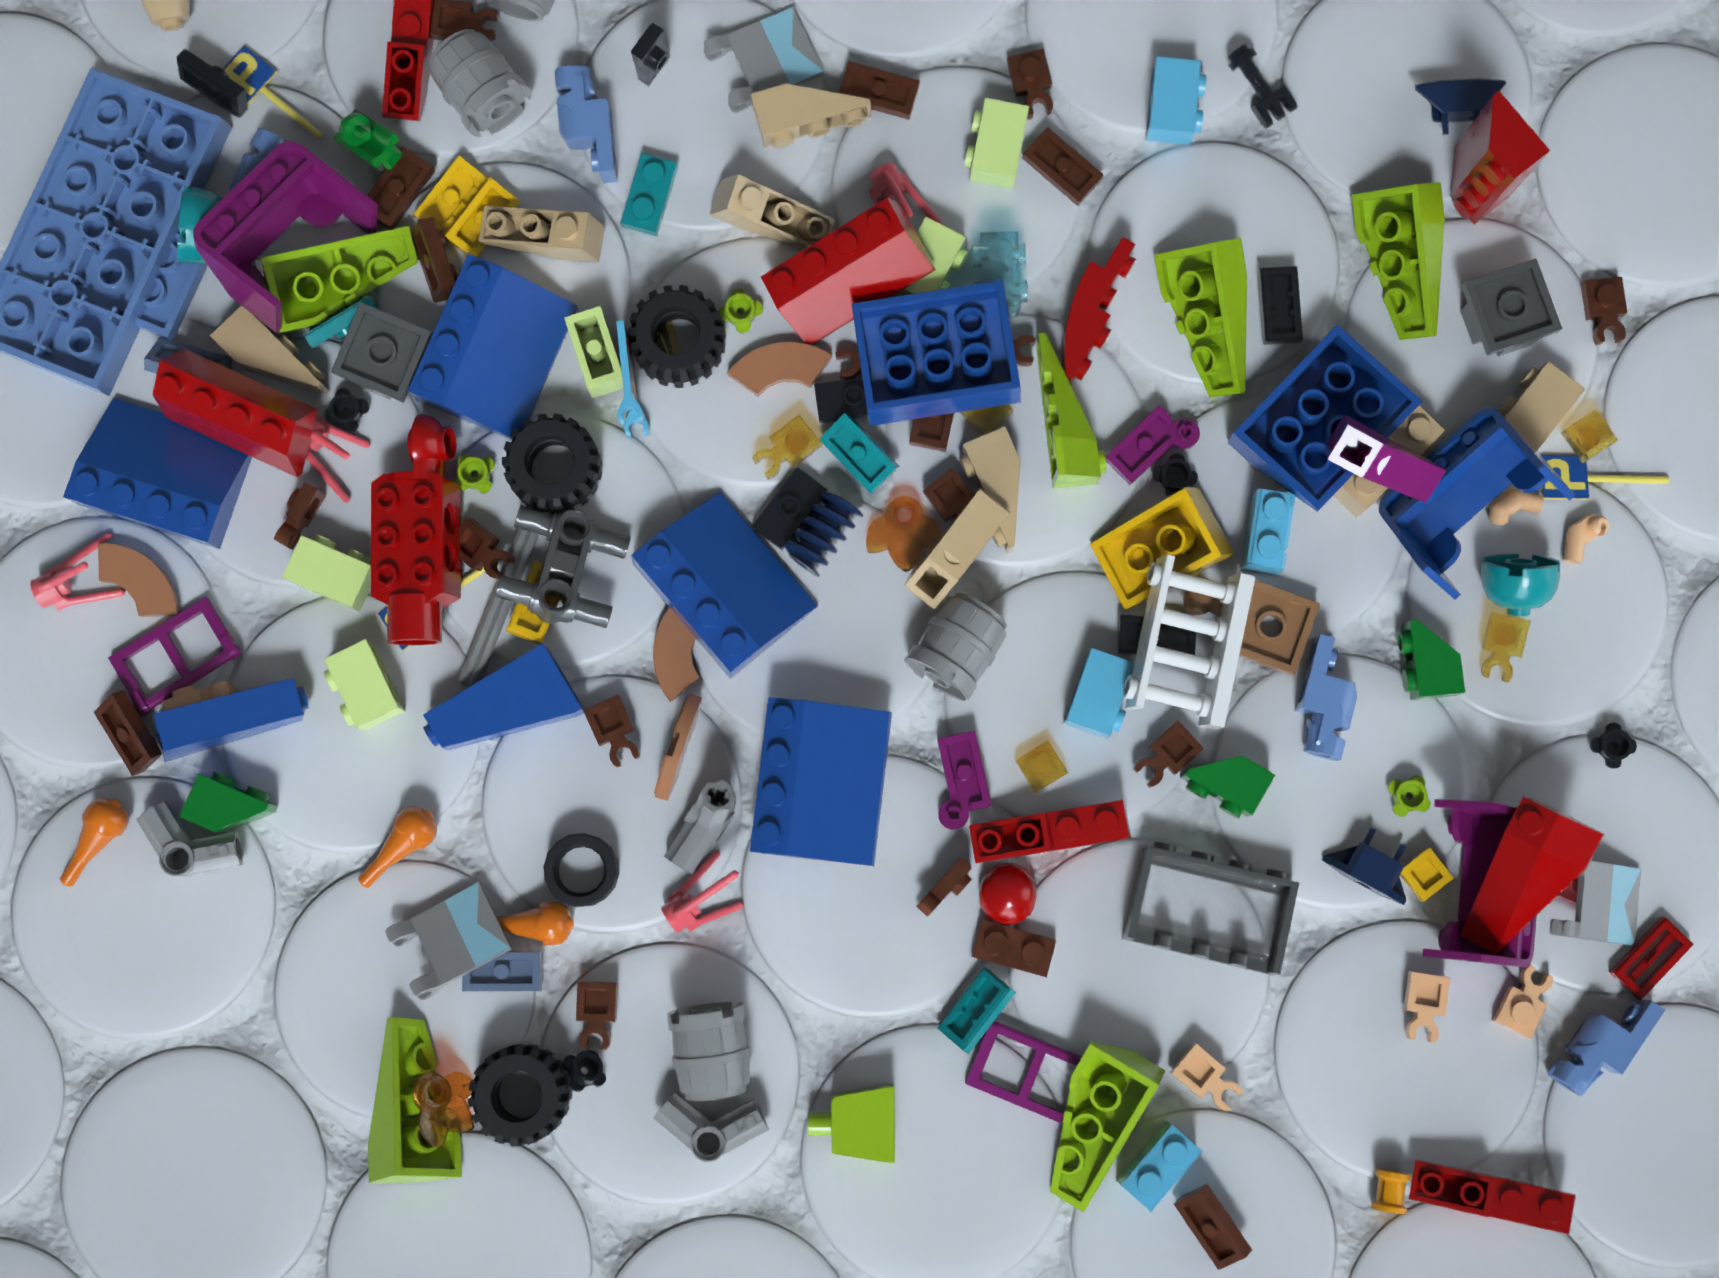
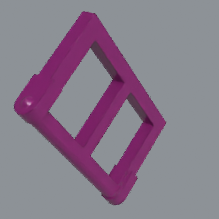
[108,597,242,716]
[965,1020,1082,1124]

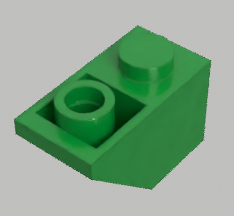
[1397,620,1465,700]
[1180,755,1275,819]
[179,771,278,833]

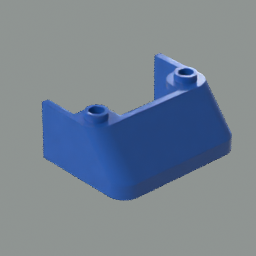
[1379,408,1576,600]

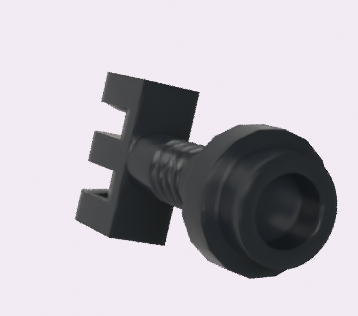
[1228,44,1297,129]

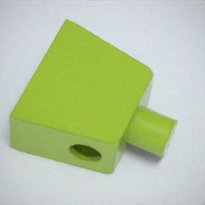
[808,1084,895,1163]

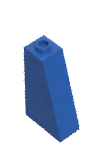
[423,643,585,750]
[154,678,309,762]

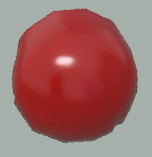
[979,863,1037,925]

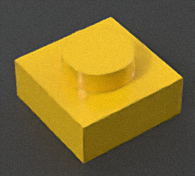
[1400,847,1454,902]

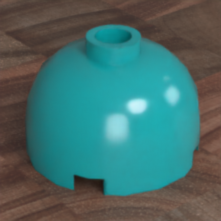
[177,186,223,264]
[1481,554,1560,616]

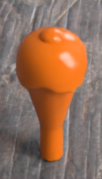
[60,798,129,887]
[358,806,437,888]
[497,902,574,946]

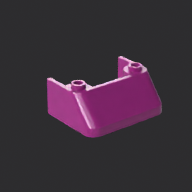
[193,141,378,333]
[1423,799,1537,967]

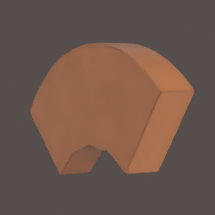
[727,342,832,397]
[98,543,180,617]
[653,607,700,703]
[654,694,702,801]

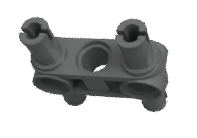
[494,505,631,629]

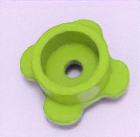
[719,289,763,333]
[454,454,495,494]
[1387,775,1431,817]

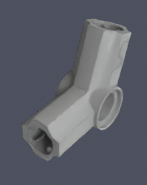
[664,780,736,874]
[136,801,244,877]
[654,1091,769,1162]

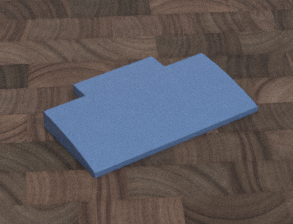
[0,68,232,396]

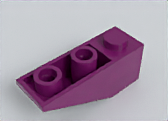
[1324,415,1446,503]

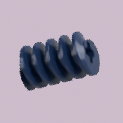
[784,491,863,577]

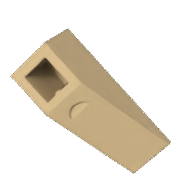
[750,83,871,148]
[709,174,835,249]
[478,206,605,263]
[210,306,329,395]
[959,426,1021,553]
[904,488,1010,610]

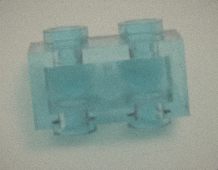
[972,231,1028,317]

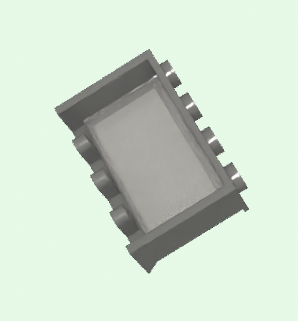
[1122,842,1300,976]

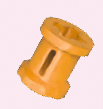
[1371,1168,1411,1215]

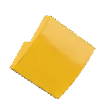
[413,156,520,257]

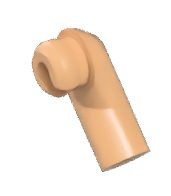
[1488,490,1544,526]
[1563,514,1609,564]

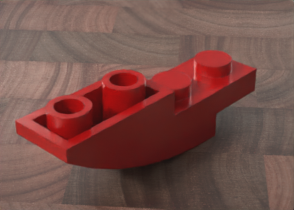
[382,0,434,121]
[1061,237,1136,385]
[969,800,1131,864]
[1408,1160,1576,1235]

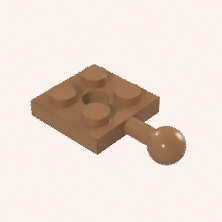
[1183,580,1320,676]

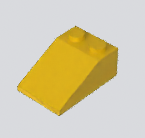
[1090,488,1234,610]

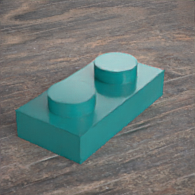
[620,153,678,236]
[819,412,900,494]

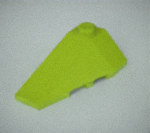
[1352,182,1445,340]
[255,226,418,333]
[1154,238,1247,398]
[1035,333,1106,489]
[368,1017,462,1184]
[1050,1041,1165,1212]

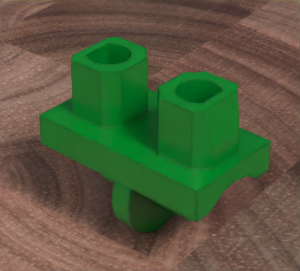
[332,109,403,170]

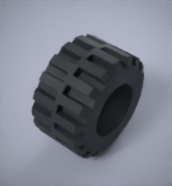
[628,285,726,388]
[502,413,602,514]
[468,1044,572,1146]

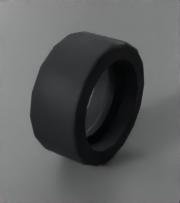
[543,833,619,907]

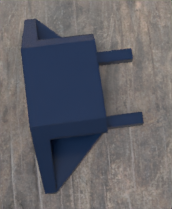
[1415,78,1506,135]
[1322,827,1406,905]

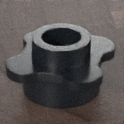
[324,389,370,433]
[1152,453,1198,497]
[1590,723,1637,769]
[562,1050,606,1092]

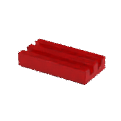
[1609,917,1694,1000]

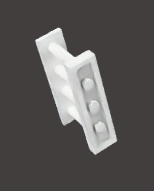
[1123,554,1256,729]

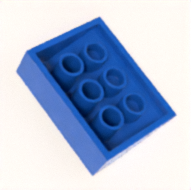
[408,253,578,440]
[851,280,1021,426]
[1228,325,1423,512]
[63,398,252,549]
[631,492,818,679]
[750,697,892,866]

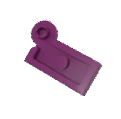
[1105,405,1200,486]
[937,731,992,830]

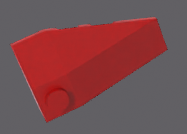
[1460,796,1605,954]

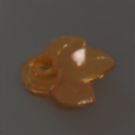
[866,496,941,572]
[413,1072,474,1148]

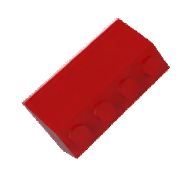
[1450,91,1551,225]
[761,197,936,345]
[152,349,318,478]

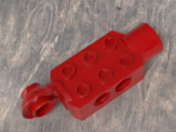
[371,414,461,646]

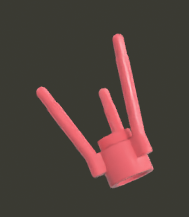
[868,163,945,226]
[306,417,370,503]
[30,532,125,610]
[661,850,743,933]

